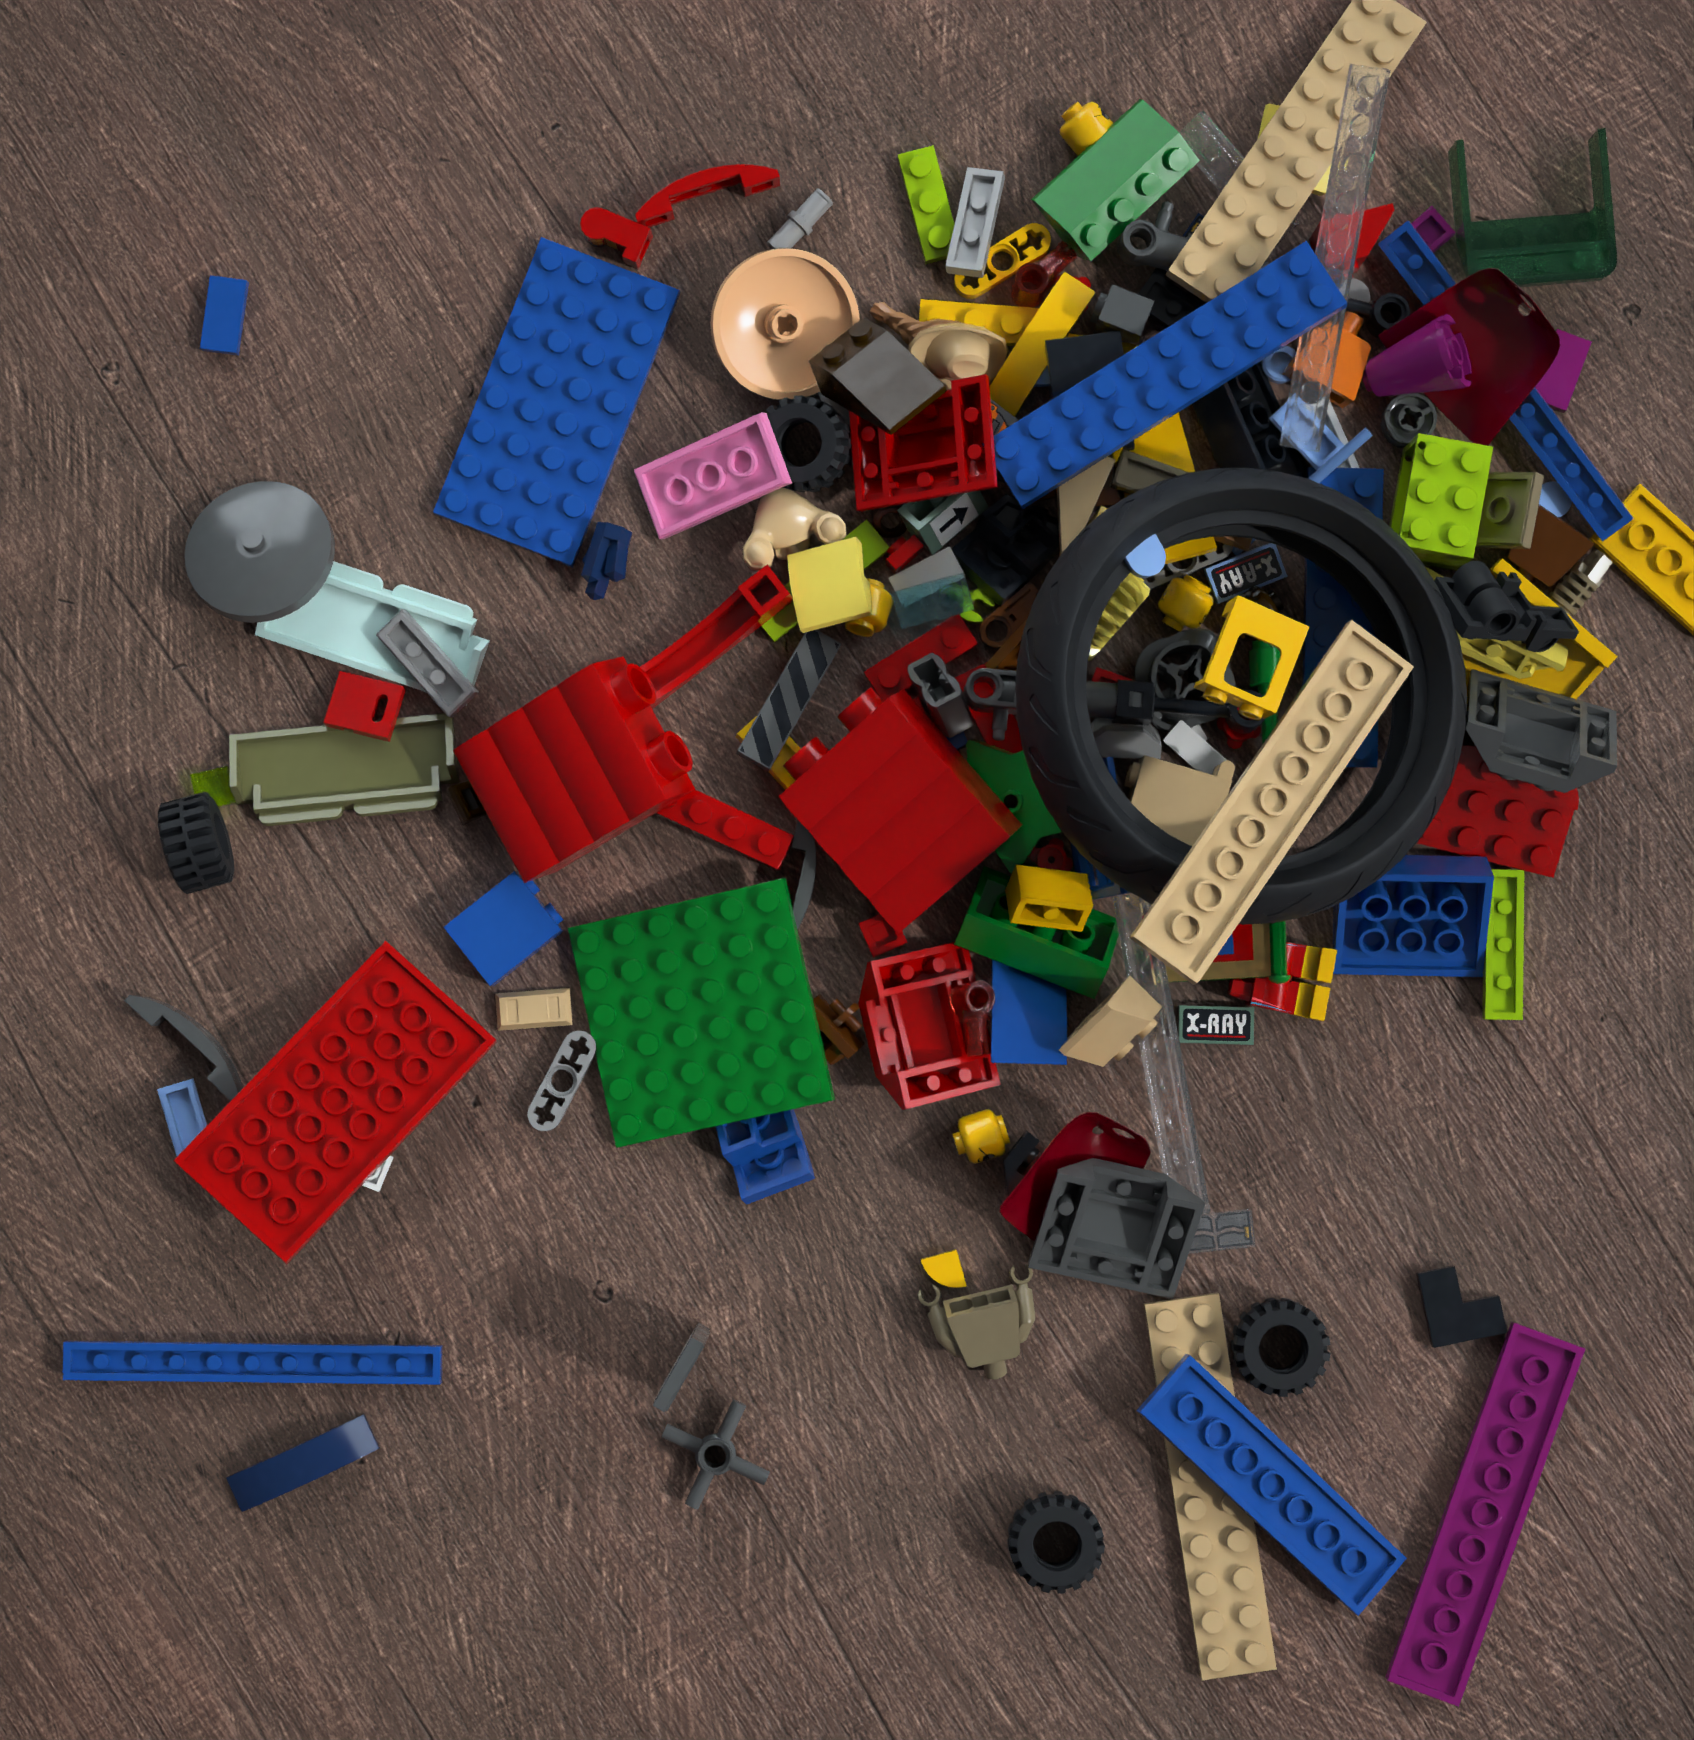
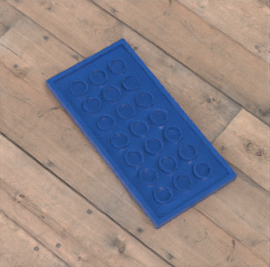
[433,237,680,568]

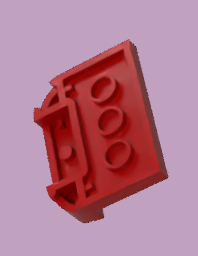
[1417,740,1579,878]

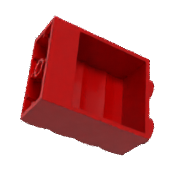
[453,656,696,883]
[779,687,1022,933]

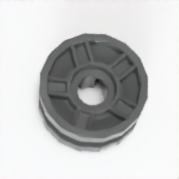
[1380,393,1437,448]

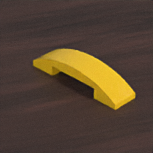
[990,272,1096,417]

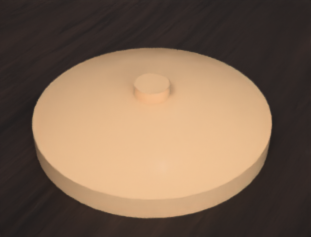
[710,248,860,400]

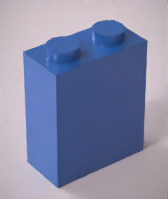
[444,871,564,986]

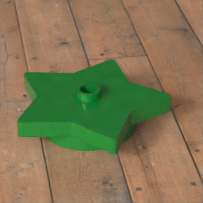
[966,739,1062,874]

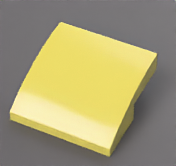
[787,537,872,633]

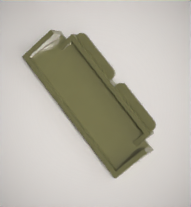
[229,713,460,826]

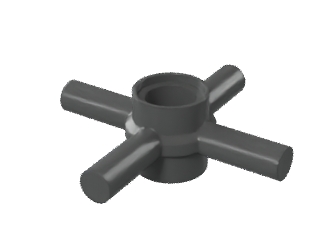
[661,1399,770,1509]

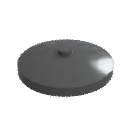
[185,481,335,623]

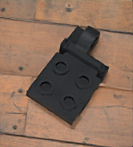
[1434,561,1579,652]

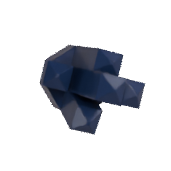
[581,522,632,600]

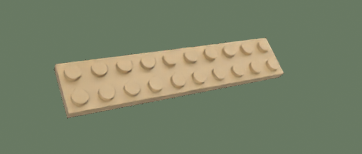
[1165,0,1427,303]
[1130,620,1414,985]
[1143,1292,1277,1681]

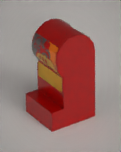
[580,207,653,270]

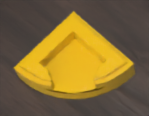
[920,1249,967,1288]

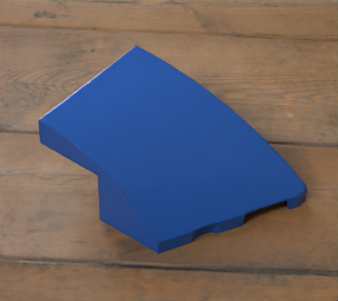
[990,959,1067,1065]
[715,1109,815,1205]

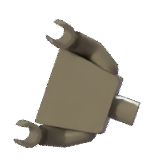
[918,1264,1035,1379]

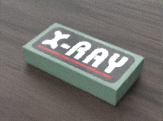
[1177,1005,1254,1045]

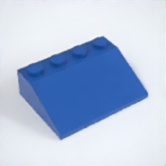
[1332,855,1494,977]

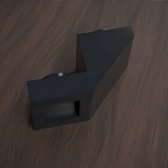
[1003,1130,1040,1198]

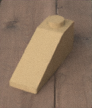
[1057,456,1115,556]

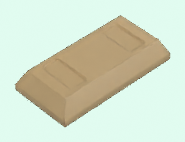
[495,988,573,1031]

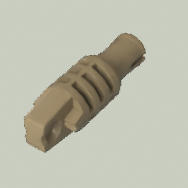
[1548,549,1613,617]

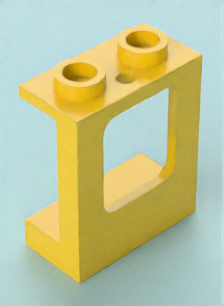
[1194,595,1309,720]

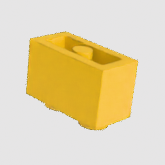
[1005,865,1093,932]

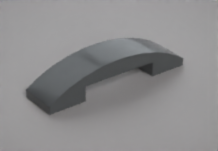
[792,821,817,931]
[124,995,243,1101]

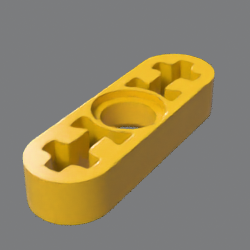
[954,223,1051,299]

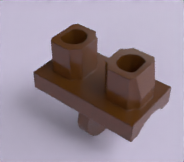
[813,994,865,1065]

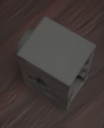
[1090,284,1154,345]

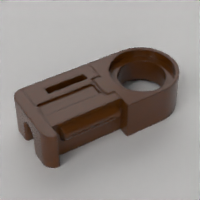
[979,584,1038,650]

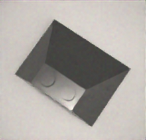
[1466,669,1617,793]
[1028,1158,1205,1299]

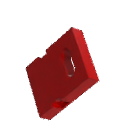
[323,671,406,742]

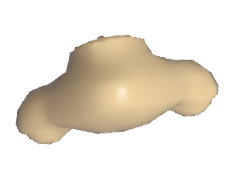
[743,487,847,571]

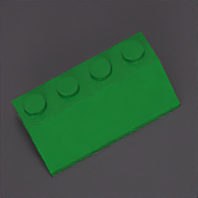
[1031,99,1200,261]
[954,866,1123,999]

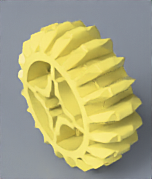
[1088,573,1150,661]

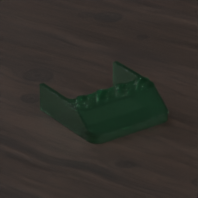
[1448,128,1617,287]

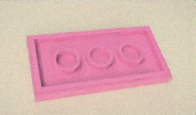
[634,412,792,539]

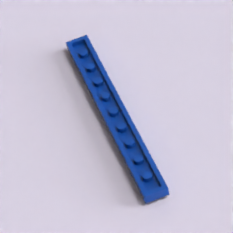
[1378,221,1634,542]
[63,1341,443,1385]

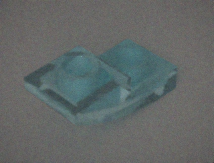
[890,573,974,629]

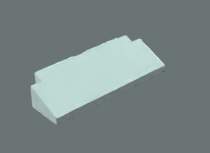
[255,561,490,705]

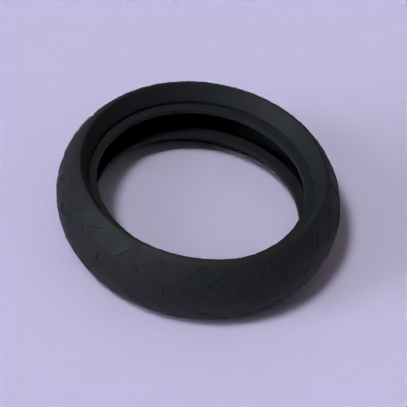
[1015,468,1467,925]

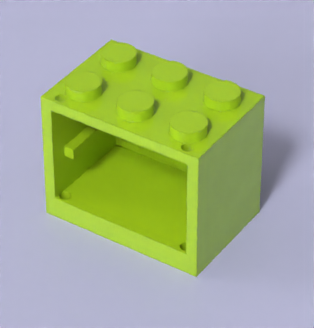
[1389,433,1493,571]

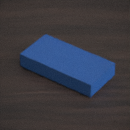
[200,275,249,356]

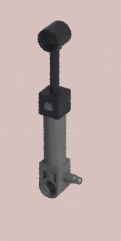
[963,668,1265,741]

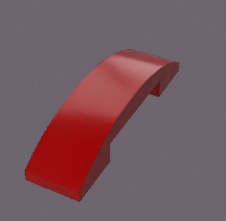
[635,164,780,227]

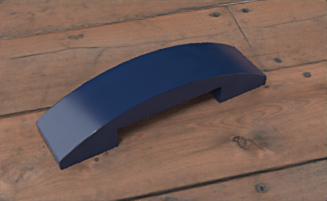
[226,1414,380,1512]

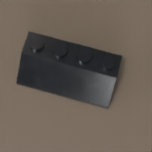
[1192,362,1307,478]

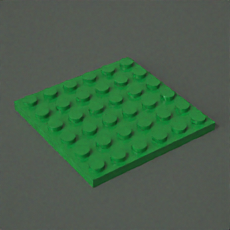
[568,878,835,1148]

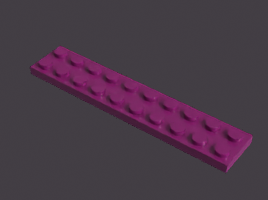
[1385,1321,1585,1707]

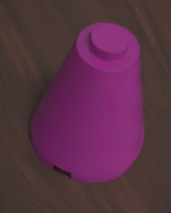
[1362,314,1472,397]

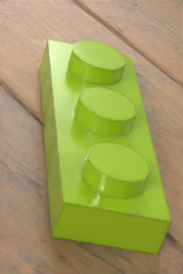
[898,145,954,264]

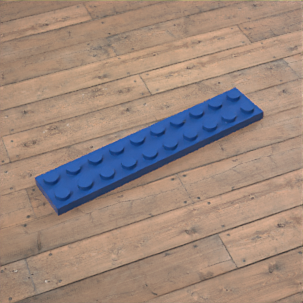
[982,241,1347,509]

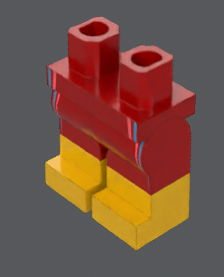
[1227,942,1337,1021]

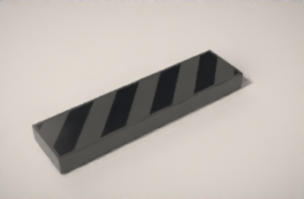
[736,630,841,772]

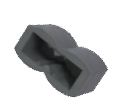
[908,653,974,738]

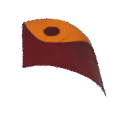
[1378,268,1560,446]
[999,1112,1151,1241]

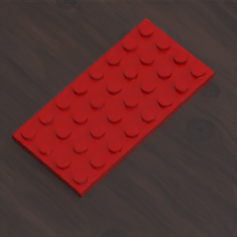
[173,941,497,1265]

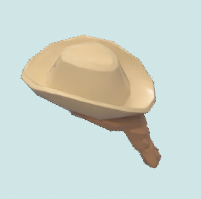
[870,302,1008,390]

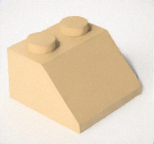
[1059,975,1162,1067]

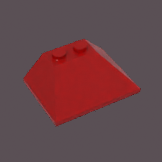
[849,374,997,511]
[858,942,1001,1110]

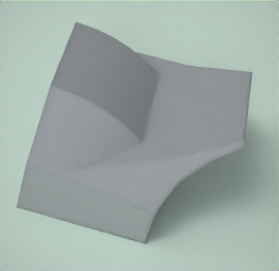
[1091,717,1162,759]

